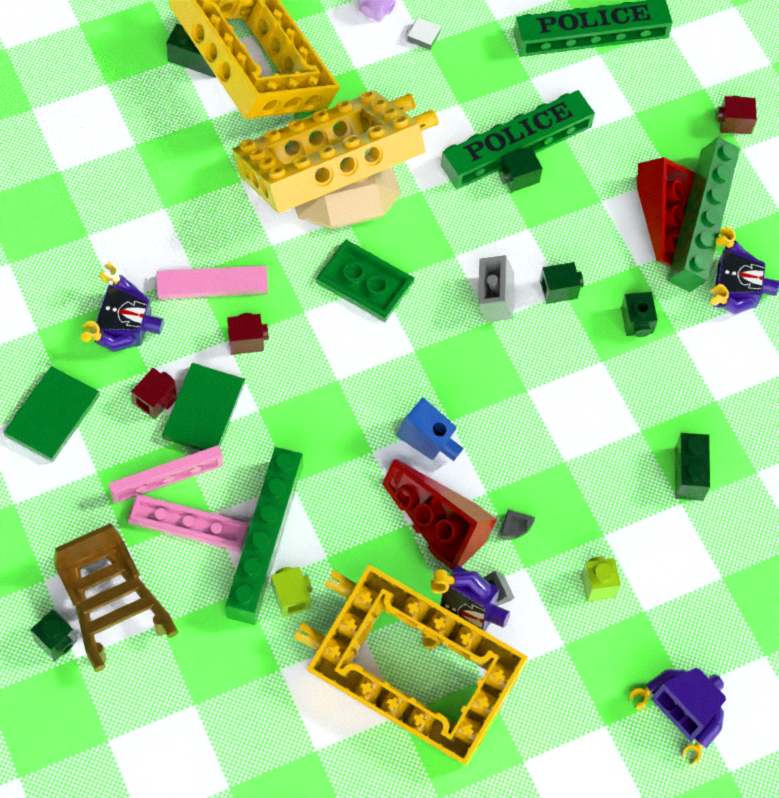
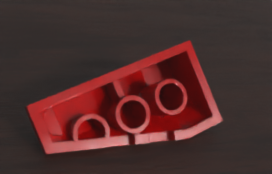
[636,157,695,267]
[382,459,497,571]

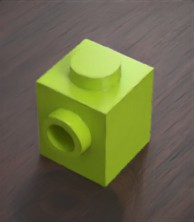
[581,556,621,602]
[271,566,313,617]

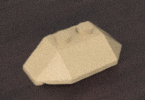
[295,168,401,229]

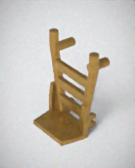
[54,523,178,672]

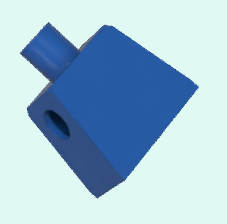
[396,397,464,462]

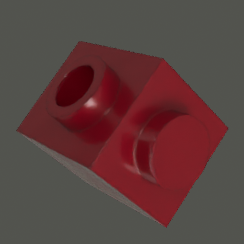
[716,95,757,134]
[227,313,269,355]
[131,368,177,419]

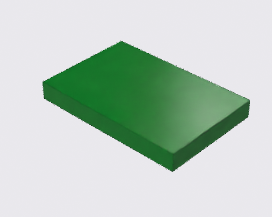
[316,239,415,323]
[162,363,245,451]
[3,366,100,462]

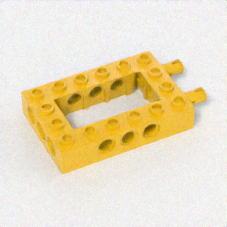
[168,0,340,119]
[232,91,439,214]
[294,565,529,767]

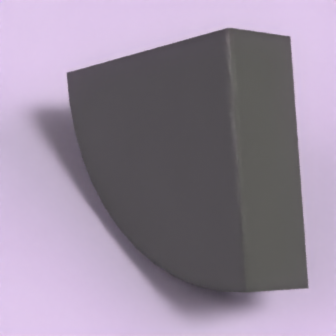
[499,510,536,540]

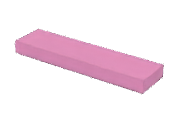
[156,265,268,300]
[108,445,223,504]
[128,494,249,552]

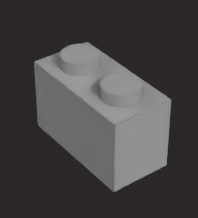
[478,255,514,322]

